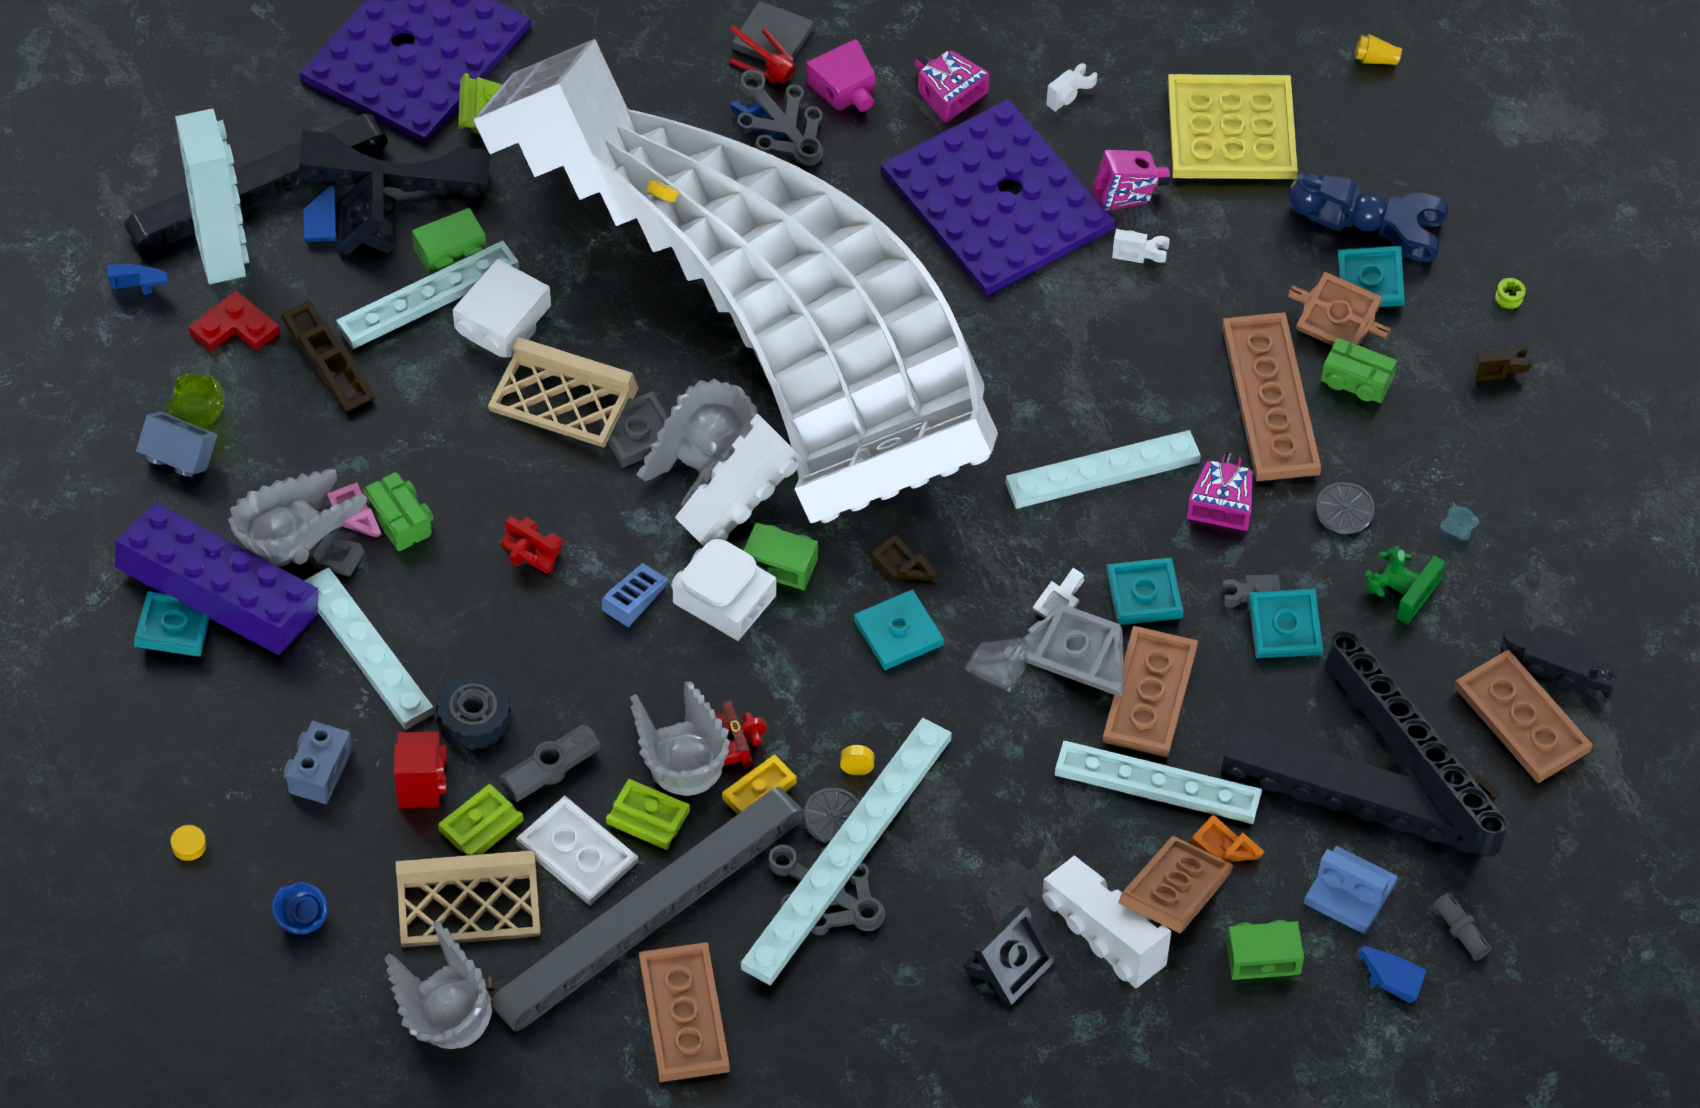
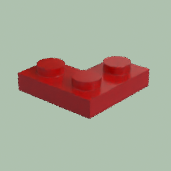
[188,290,280,352]

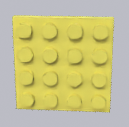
[1167,74,1298,179]

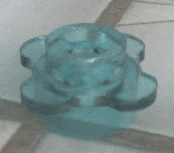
[1440,507,1479,541]

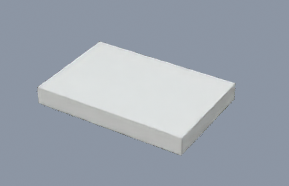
[516,795,638,906]

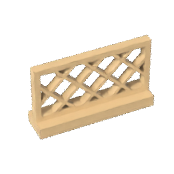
[488,337,639,448]
[395,850,541,948]

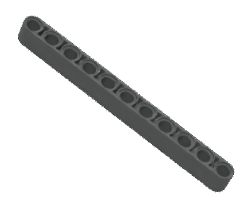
[491,787,804,1031]

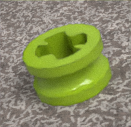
[1495,278,1526,309]

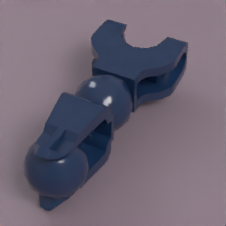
[1288,174,1448,262]

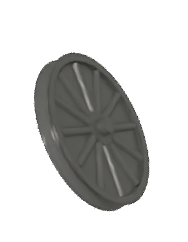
[1315,482,1375,534]
[803,787,860,844]

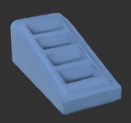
[602,563,669,627]

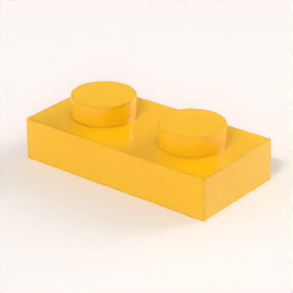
[722,754,797,814]

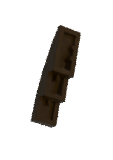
[281,300,375,413]

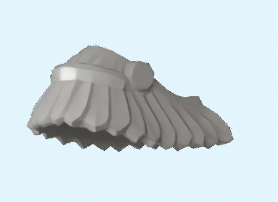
[637,379,758,506]
[228,469,367,567]
[630,681,730,796]
[385,920,492,1049]

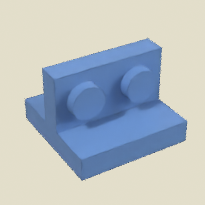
[1304,846,1398,935]

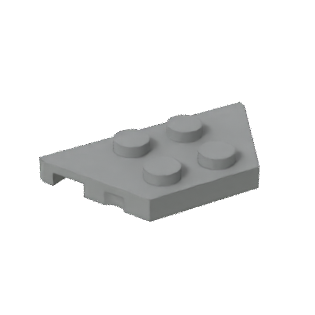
[1005,603,1124,697]

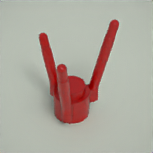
[729,26,797,85]

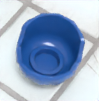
[272,881,328,935]

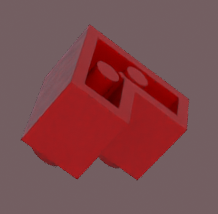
[394,732,447,808]

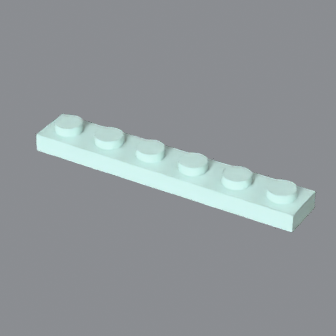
[336,241,519,349]
[1005,430,1201,509]
[304,567,434,730]
[1055,741,1262,824]

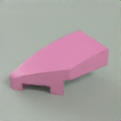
[326,483,381,537]

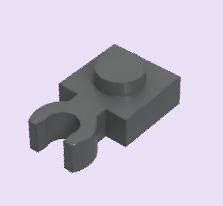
[1222,574,1280,610]

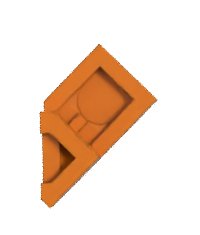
[1189,815,1264,862]

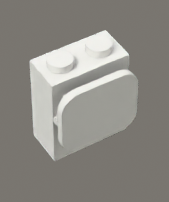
[453,259,551,357]
[671,539,776,641]

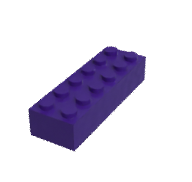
[115,502,319,655]

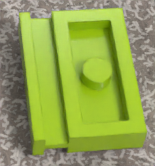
[458,73,502,134]
[606,779,690,850]
[438,783,523,856]

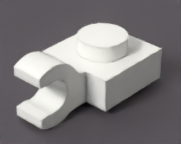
[1046,63,1097,112]
[1112,229,1170,263]
[1032,568,1085,618]

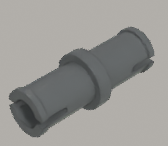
[1433,892,1492,961]

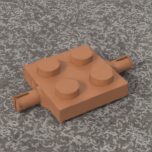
[1288,272,1391,346]

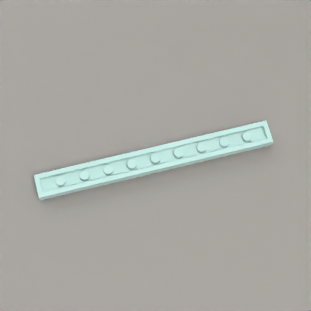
[741,718,952,986]

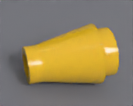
[1355,34,1402,66]

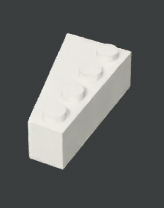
[675,414,802,546]
[1042,855,1171,989]

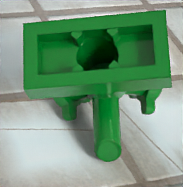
[1365,545,1446,625]

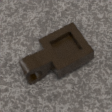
[1472,346,1531,382]

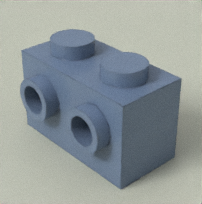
[136,411,218,477]
[284,721,353,805]

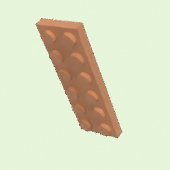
[1222,312,1321,481]

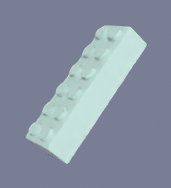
[175,108,249,285]

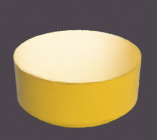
[646,179,680,203]
[840,745,875,775]
[171,825,206,861]

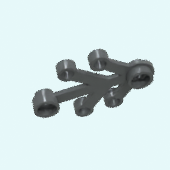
[736,69,823,166]
[769,845,885,935]

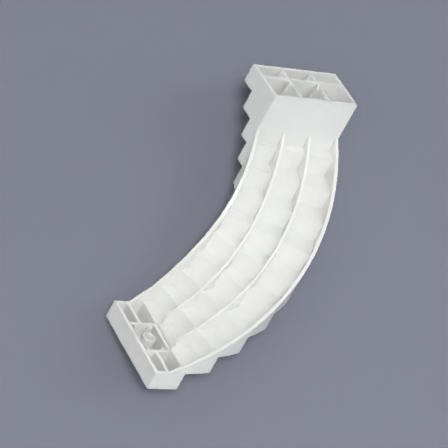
[473,39,998,523]

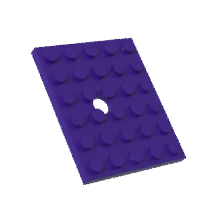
[299,0,531,145]
[880,99,1115,296]

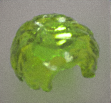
[165,373,226,427]

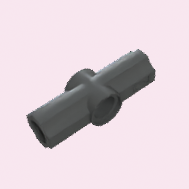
[500,724,600,802]

